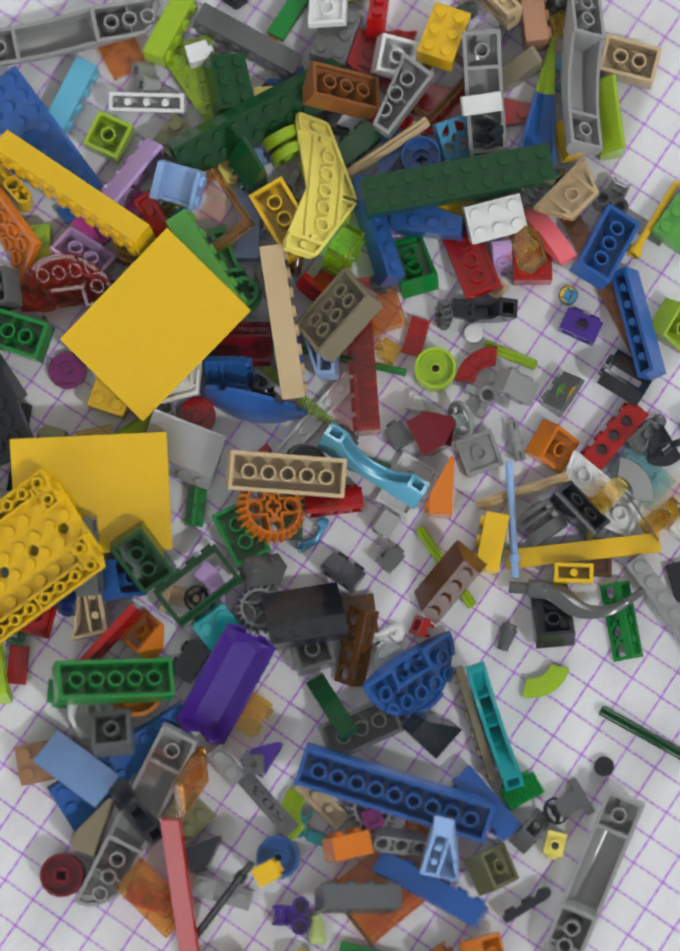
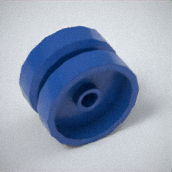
[256,835,300,879]

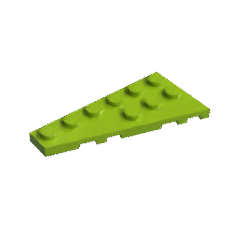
[166,35,216,122]

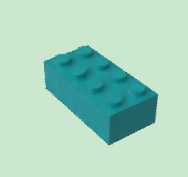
[190,599,270,666]

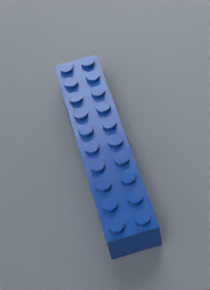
[294,742,496,844]

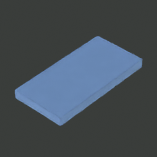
[33,730,120,808]

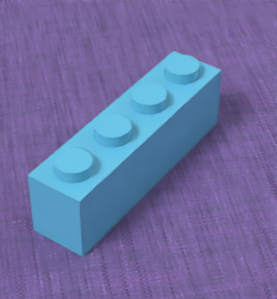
[49,56,100,134]

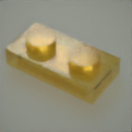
[589,475,630,514]

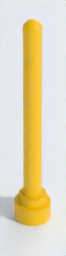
[626,180,680,260]

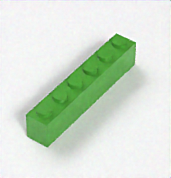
[165,209,249,306]

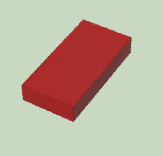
[401,316,431,357]
[7,645,30,685]

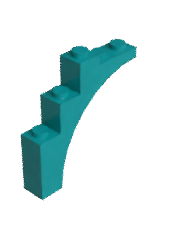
[465,661,524,792]

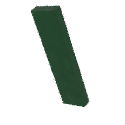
[306,673,359,740]

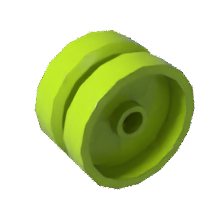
[261,124,301,167]
[414,347,457,393]

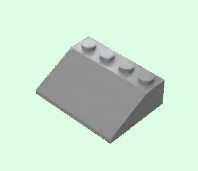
[146,409,227,491]

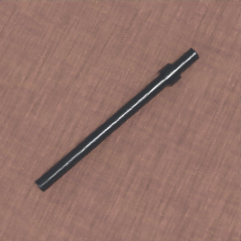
[197,860,255,939]

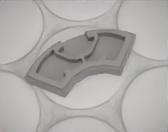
[617,458,653,503]

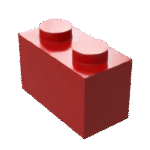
[366,0,389,37]

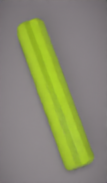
[483,341,538,370]

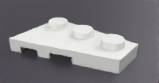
[562,450,622,507]

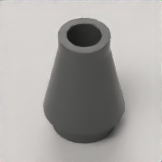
[497,622,518,652]

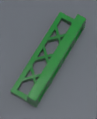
[600,581,644,662]

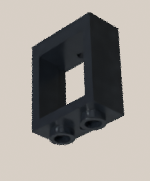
[597,349,653,407]

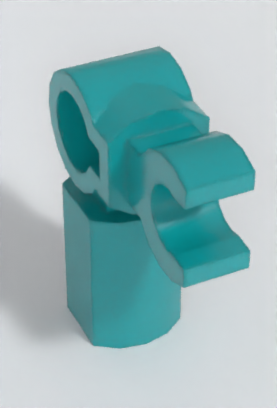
[297,807,327,847]

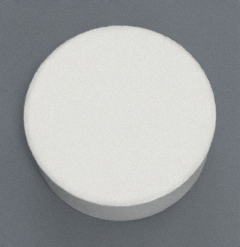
[464,324,483,344]

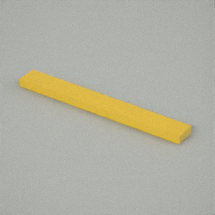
[505,533,661,570]

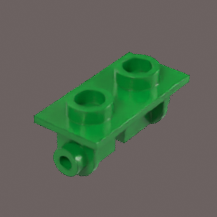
[184,487,207,527]

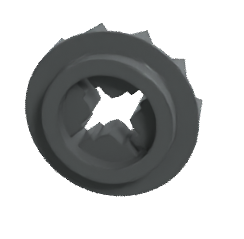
[434,300,453,330]

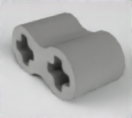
[131,61,161,93]

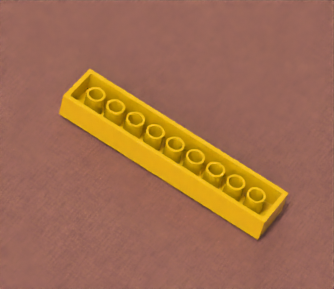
[0,130,156,257]

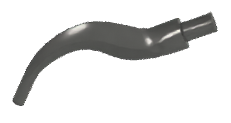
[508,579,645,619]

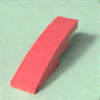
[524,207,578,266]

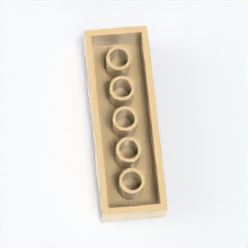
[225,449,347,498]

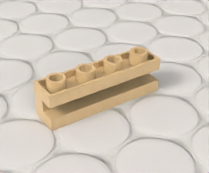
[476,0,522,30]

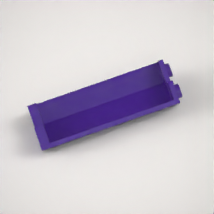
[175,623,276,745]

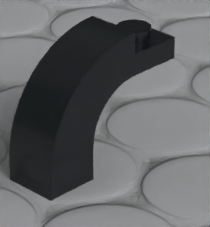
[451,297,518,323]
[109,777,163,846]

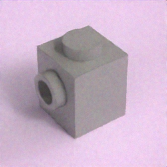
[371,505,401,538]

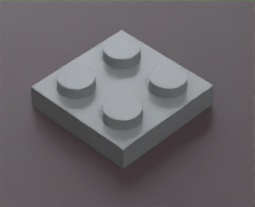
[454,428,504,478]

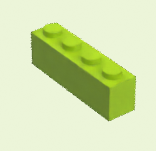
[142,0,198,67]

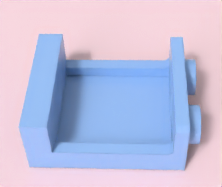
[149,159,207,210]

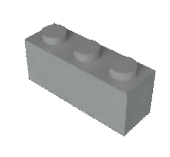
[192,874,254,911]

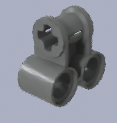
[592,177,631,214]

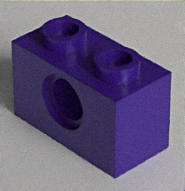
[558,307,603,346]

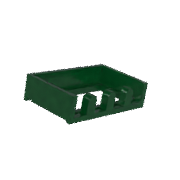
[153,544,243,630]

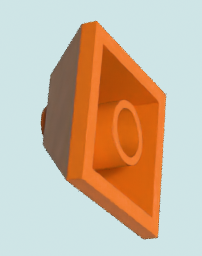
[120,608,164,658]

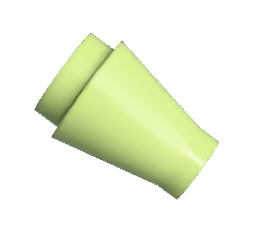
[308,915,327,945]

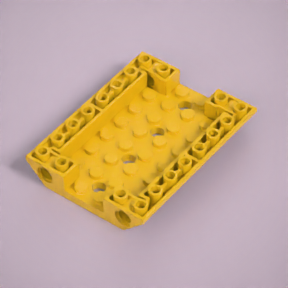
[0,469,106,644]

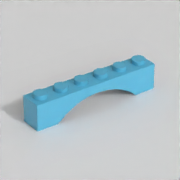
[317,422,430,509]

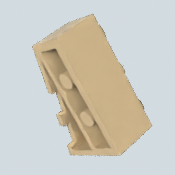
[71,594,112,641]

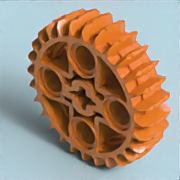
[235,490,306,544]

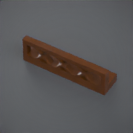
[334,605,379,687]

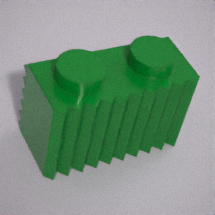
[499,770,545,811]

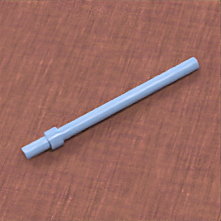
[505,461,520,577]

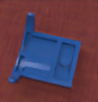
[204,356,254,391]

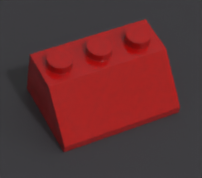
[304,484,364,518]

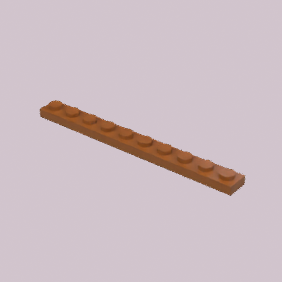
[559,215,633,358]

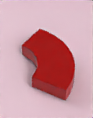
[455,347,498,383]

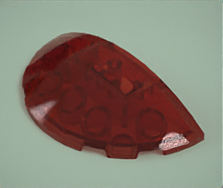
[20,253,113,313]

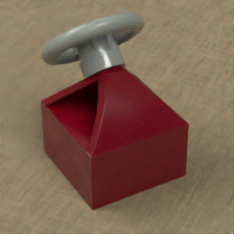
[406,400,475,457]

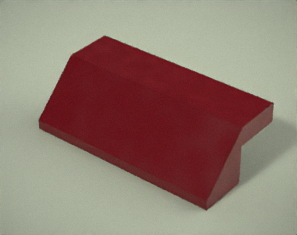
[202,322,272,366]

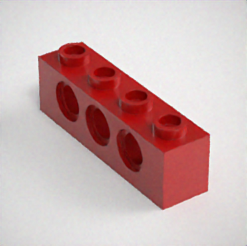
[581,402,649,470]

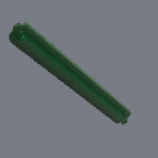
[599,706,680,760]

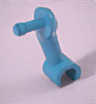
[296,516,329,553]

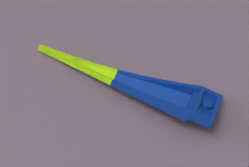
[519,32,556,166]

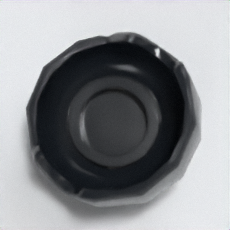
[249,374,277,398]

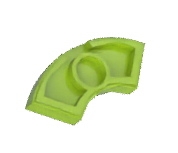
[522,664,569,698]
[281,787,306,842]

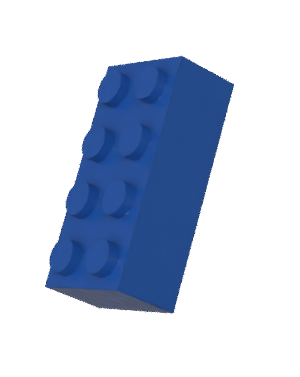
[569,203,641,291]

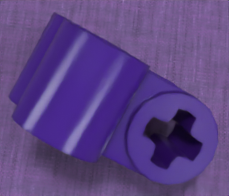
[272,896,310,935]

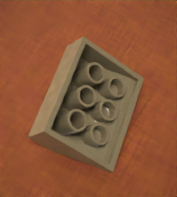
[294,267,383,363]

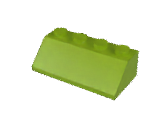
[597,74,626,160]

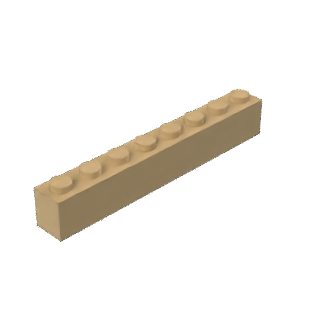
[259,244,308,401]

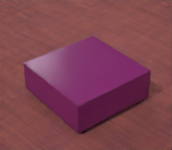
[360,808,385,830]

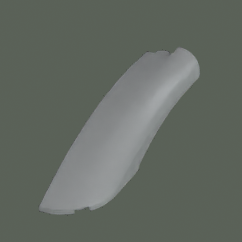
[0,0,163,67]
[462,28,508,202]
[543,788,646,951]

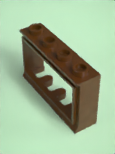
[410,54,465,130]

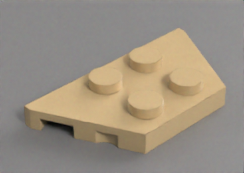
[533,157,599,221]

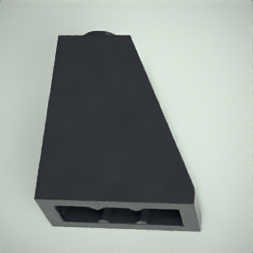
[401,712,462,759]

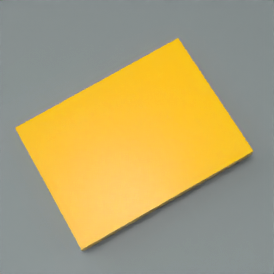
[60,228,251,421]
[10,432,173,556]

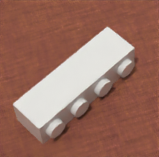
[109,92,187,114]

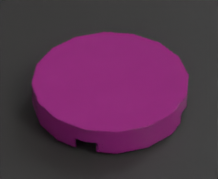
[48,351,87,390]

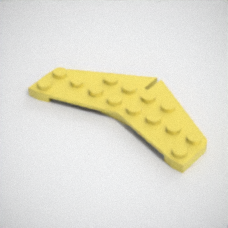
[282,112,358,259]

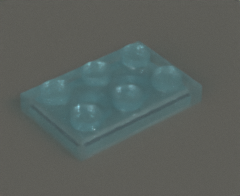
[607,446,677,510]

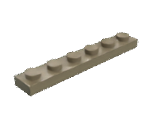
[452,665,497,780]

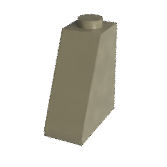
[502,45,543,94]

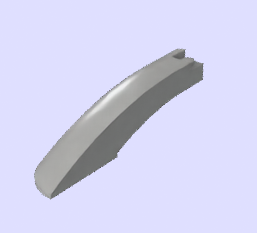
[561,0,606,156]
[74,721,198,906]

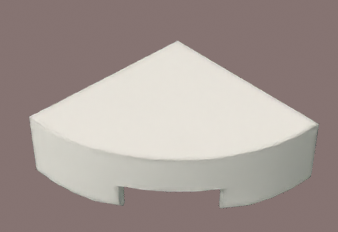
[405,390,425,413]

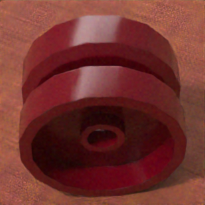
[40,853,86,897]

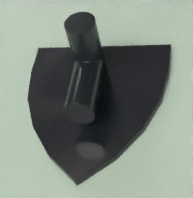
[647,425,680,467]

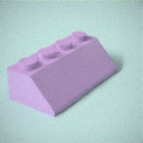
[100,138,166,207]

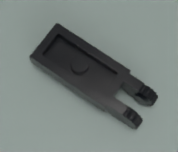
[502,886,552,923]

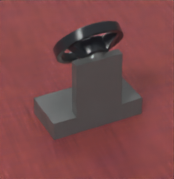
[543,777,596,825]

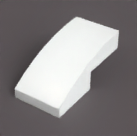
[460,91,503,116]

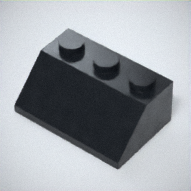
[550,480,611,542]

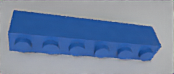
[351,175,405,287]
[612,266,666,381]
[372,852,489,930]

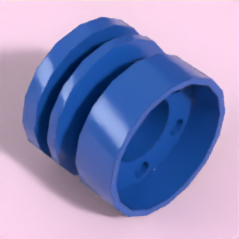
[401,136,442,169]

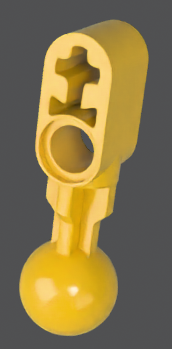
[0,160,34,213]

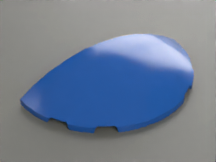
[200,385,308,424]
[362,631,455,717]

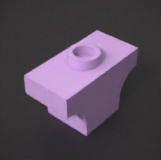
[490,236,513,274]

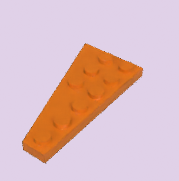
[0,186,42,284]

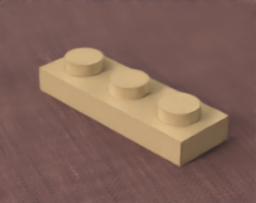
[294,785,348,830]

